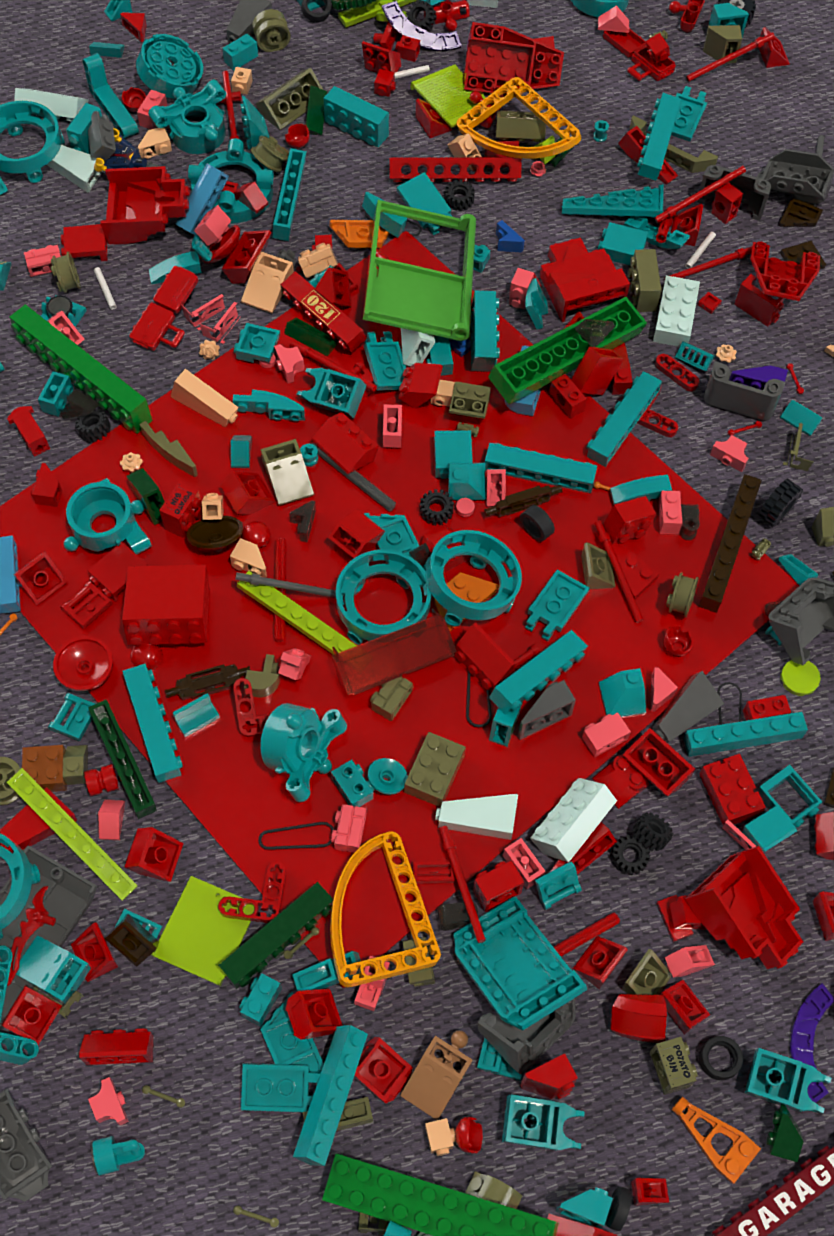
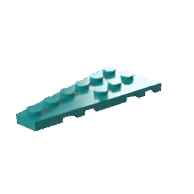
[562,184,664,218]

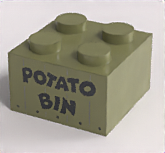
[650,1037,698,1095]

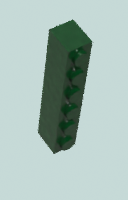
[88,699,157,819]
[218,882,333,990]

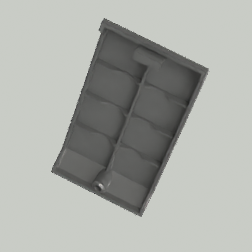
[0,845,97,1031]

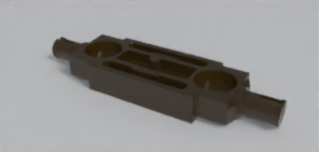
[484,485,562,517]
[165,664,250,700]

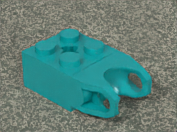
[296,368,367,419]
[744,1048,832,1114]
[502,1095,585,1151]

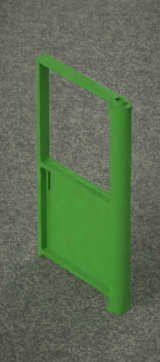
[363,200,476,341]

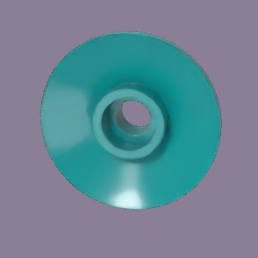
[368,758,408,795]

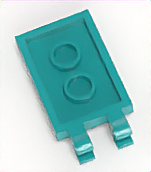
[671,86,707,142]
[396,172,452,235]
[364,331,406,391]
[525,569,590,641]
[241,1063,321,1112]

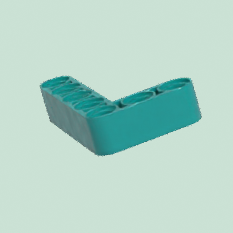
[82,53,139,139]
[0,946,39,1065]

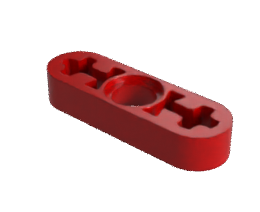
[655,354,699,391]

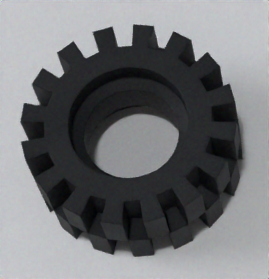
[406,0,437,31]
[445,180,475,211]
[75,409,111,442]
[420,489,454,525]
[633,812,673,851]
[611,835,651,875]

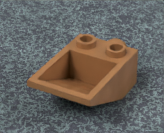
[400,1030,473,1120]

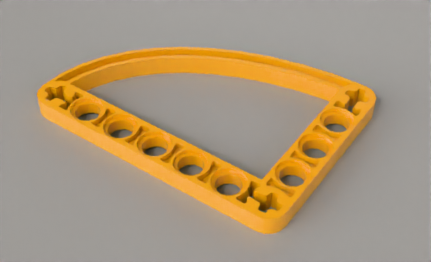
[457,77,581,159]
[330,832,441,987]

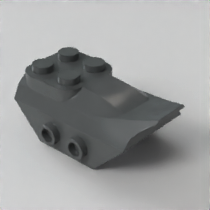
[757,149,834,204]
[0,1089,52,1202]

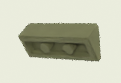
[303,1097,373,1131]

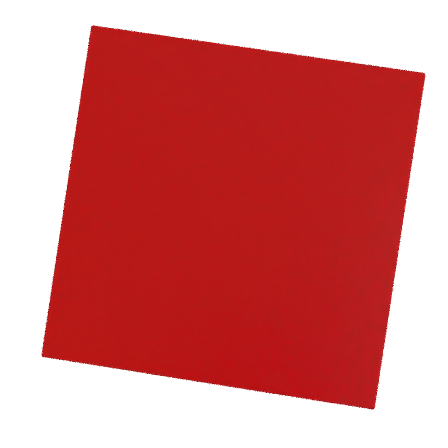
[0,231,799,988]

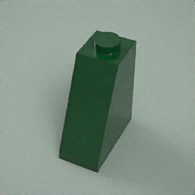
[126,468,165,525]

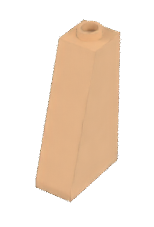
[171,369,238,427]

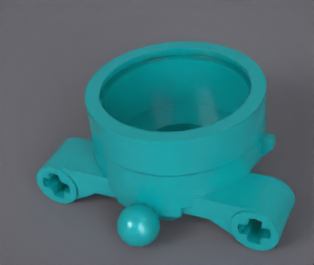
[148,80,226,154]
[64,478,152,554]
[261,703,347,802]

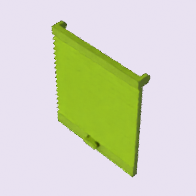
[410,64,486,128]
[151,876,259,986]

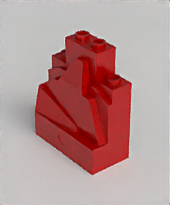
[100,166,190,244]
[540,238,630,322]
[685,846,803,969]

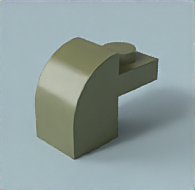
[244,654,280,697]
[465,1171,522,1209]

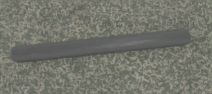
[313,443,396,511]

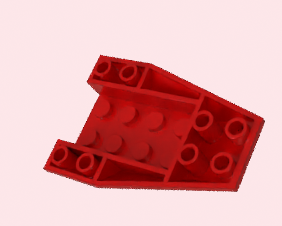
[464,22,564,93]
[750,241,820,302]

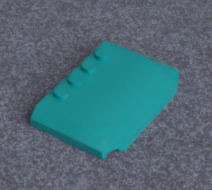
[454,896,587,1031]

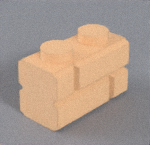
[298,243,338,279]

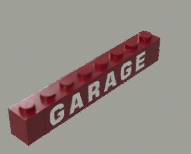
[712,1145,834,1236]

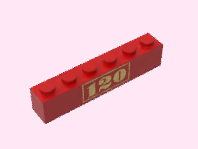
[280,271,367,353]

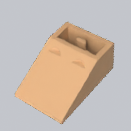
[241,252,294,313]

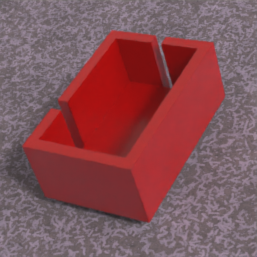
[699,753,766,826]

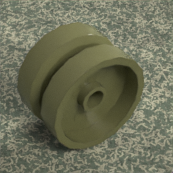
[252,9,291,52]

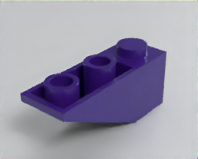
[729,365,788,390]

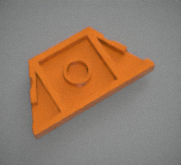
[329,220,390,248]
[433,572,499,635]

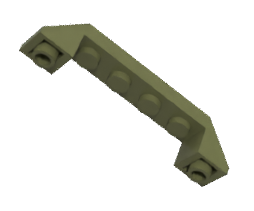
[630,115,718,173]

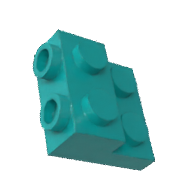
[234,323,280,363]

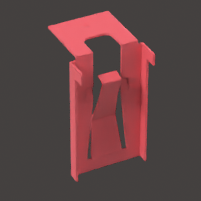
[181,294,225,330]
[200,302,240,344]
[722,820,756,850]

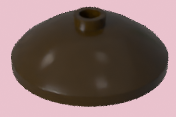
[186,516,243,550]

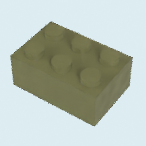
[496,111,546,142]
[628,249,662,312]
[404,732,466,807]

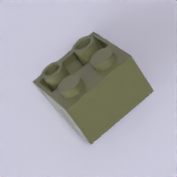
[703,25,742,63]
[449,381,491,419]

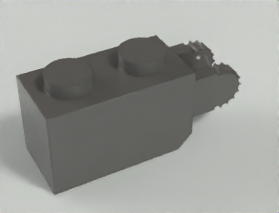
[88,111,116,161]

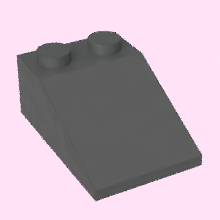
[518,680,576,740]

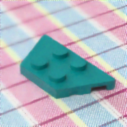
[364,513,419,576]
[260,993,324,1072]

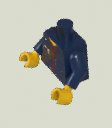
[94,128,147,174]

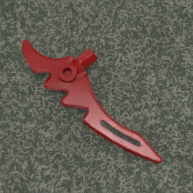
[7,886,56,986]

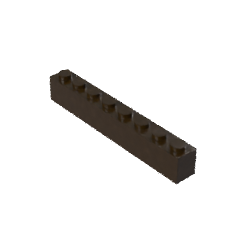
[699,474,762,613]

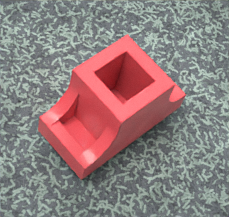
[274,344,304,383]
[710,435,748,472]
[278,648,311,680]
[88,1077,129,1126]

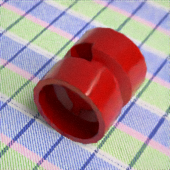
[84,764,119,797]

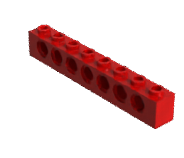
[389,157,522,182]

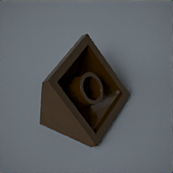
[105,914,159,967]

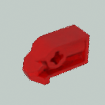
[7,406,50,457]

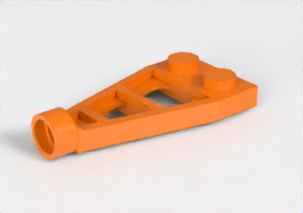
[671,1096,761,1184]

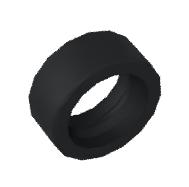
[301,0,331,22]
[520,505,555,542]
[699,1036,743,1081]

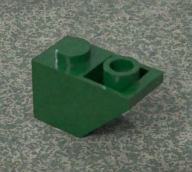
[767,1104,804,1162]

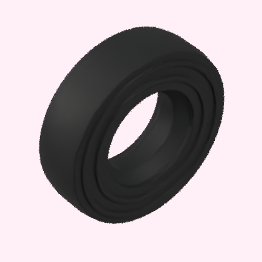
[606,1186,632,1231]

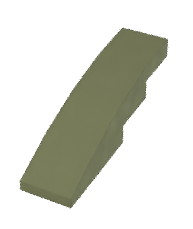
[140,421,198,477]

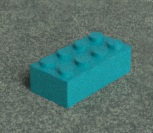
[323,86,389,148]
[471,290,500,372]

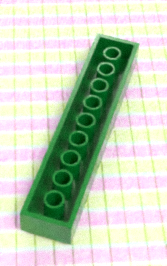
[488,297,647,405]
[9,304,153,434]
[322,1154,559,1236]

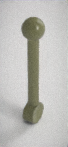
[284,927,319,959]
[142,1085,185,1108]
[233,1205,279,1228]

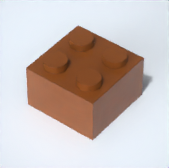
[22,745,67,792]

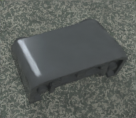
[697,165,771,221]
[704,361,785,421]
[769,577,834,665]
[478,998,576,1074]

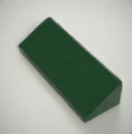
[306,86,327,136]
[284,318,338,356]

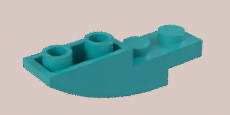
[233,389,305,421]

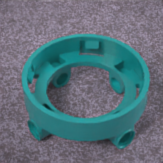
[0,101,65,183]
[188,138,274,224]
[423,530,522,626]
[336,549,431,645]
[0,833,40,939]

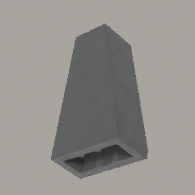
[227,0,272,43]
[652,671,725,743]

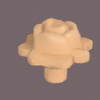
[199,340,220,359]
[716,344,737,363]
[120,452,143,472]

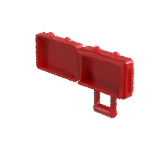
[603,28,676,81]
[129,266,199,351]

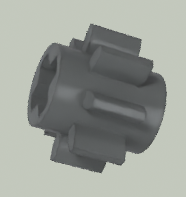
[276,249,296,265]

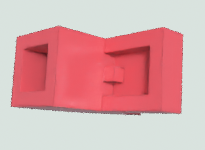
[354,956,390,1011]

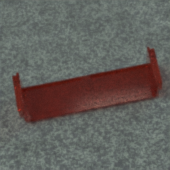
[331,608,457,695]

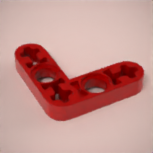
[637,387,678,437]
[233,678,270,736]
[218,861,286,923]

